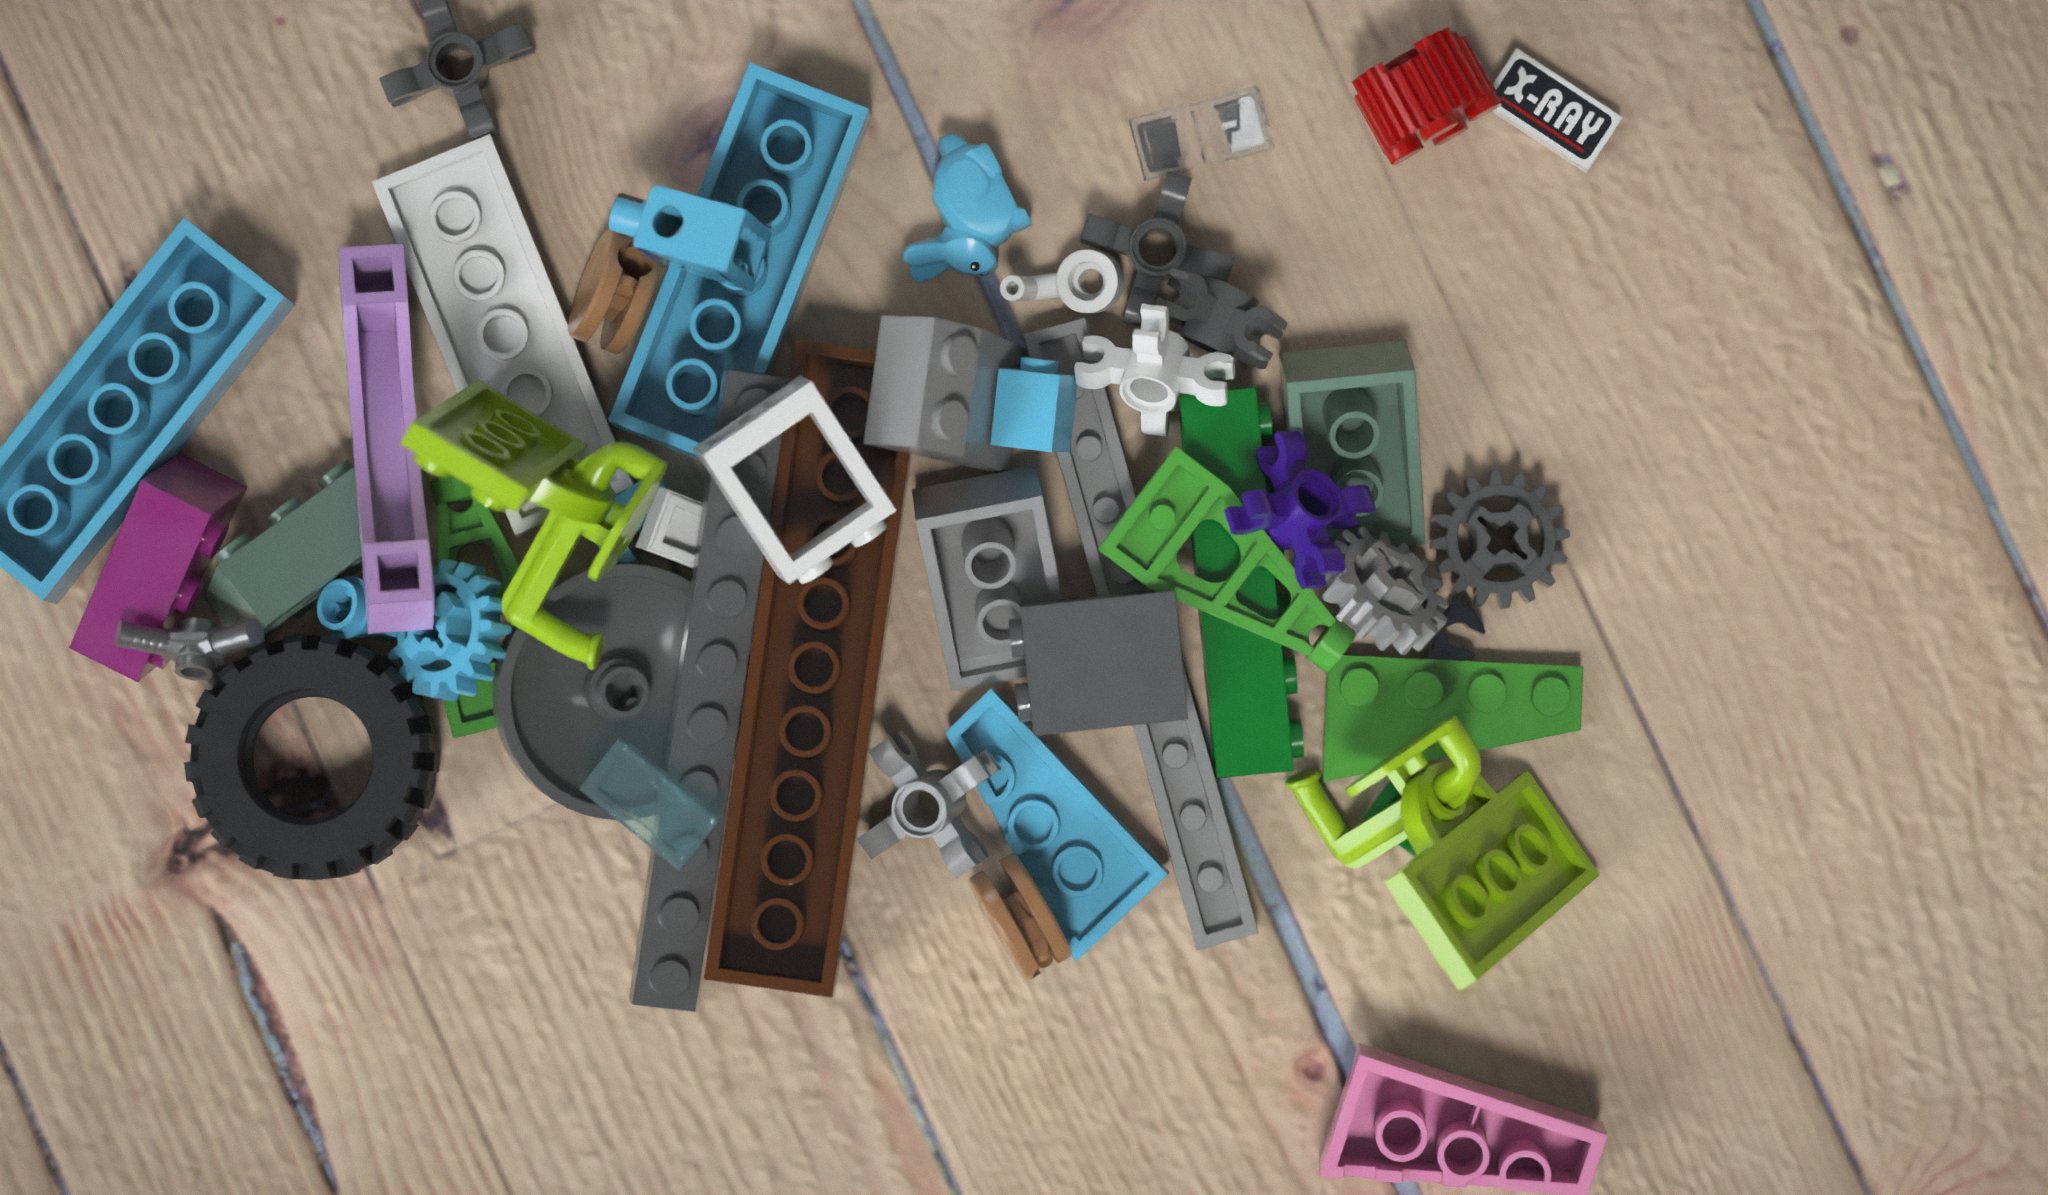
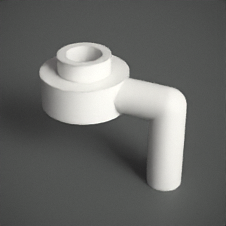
[1000,249,1124,313]

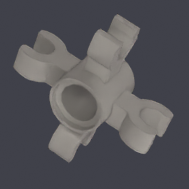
[857,730,1001,878]

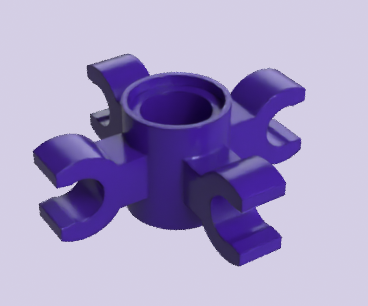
[1224,431,1376,589]

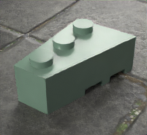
[204,460,363,652]

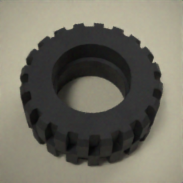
[184,634,440,880]

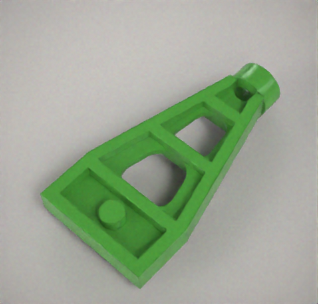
[1097,446,1356,673]
[430,475,520,739]

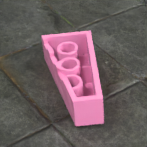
[1319,1043,1608,1195]

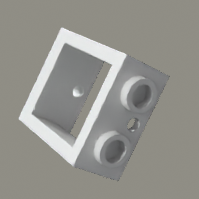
[693,376,896,584]

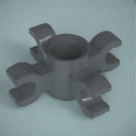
[379,0,535,140]
[1080,171,1235,327]
[1155,267,1288,369]

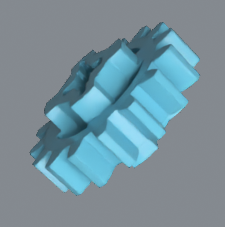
[386,559,512,702]

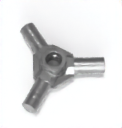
[114,618,264,690]

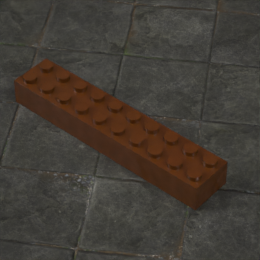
[704,339,912,997]

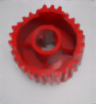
[1352,27,1502,166]

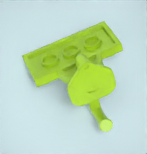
[400,380,668,670]
[1285,715,1600,991]

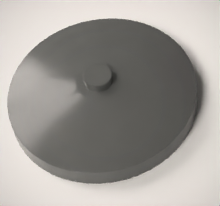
[492,562,747,820]

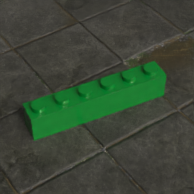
[1177,387,1304,779]

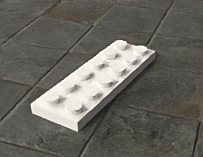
[372,134,634,537]

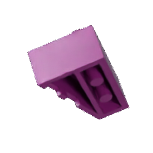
[69,453,248,682]

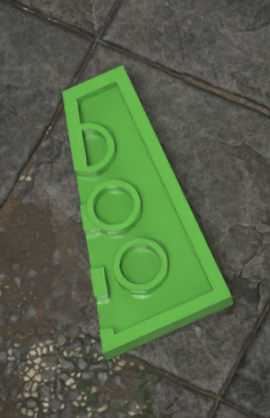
[1321,655,1584,782]

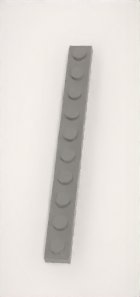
[1023,318,1259,950]

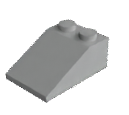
[863,315,1027,473]
[912,465,1063,691]

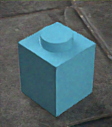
[990,357,1077,452]

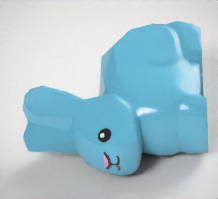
[903,133,1032,282]

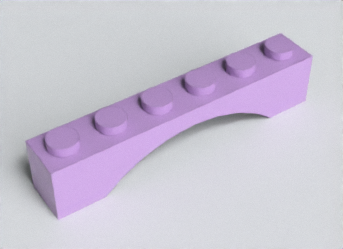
[339,244,434,634]

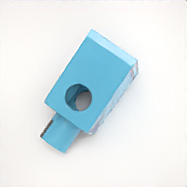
[609,185,772,292]

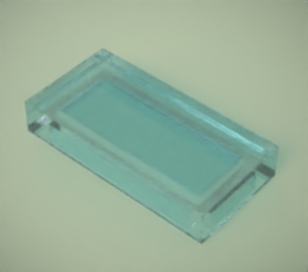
[579,737,722,871]

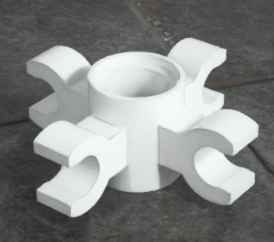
[1074,304,1235,437]

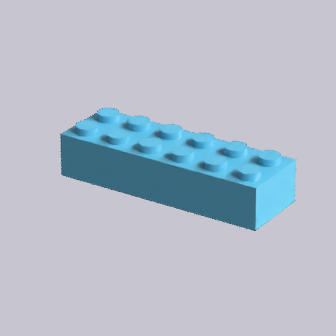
[608,62,871,461]
[0,218,295,604]

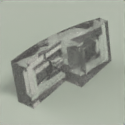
[1128,86,1275,181]

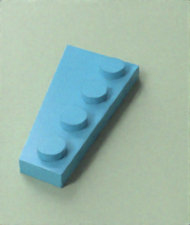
[945,687,1169,962]

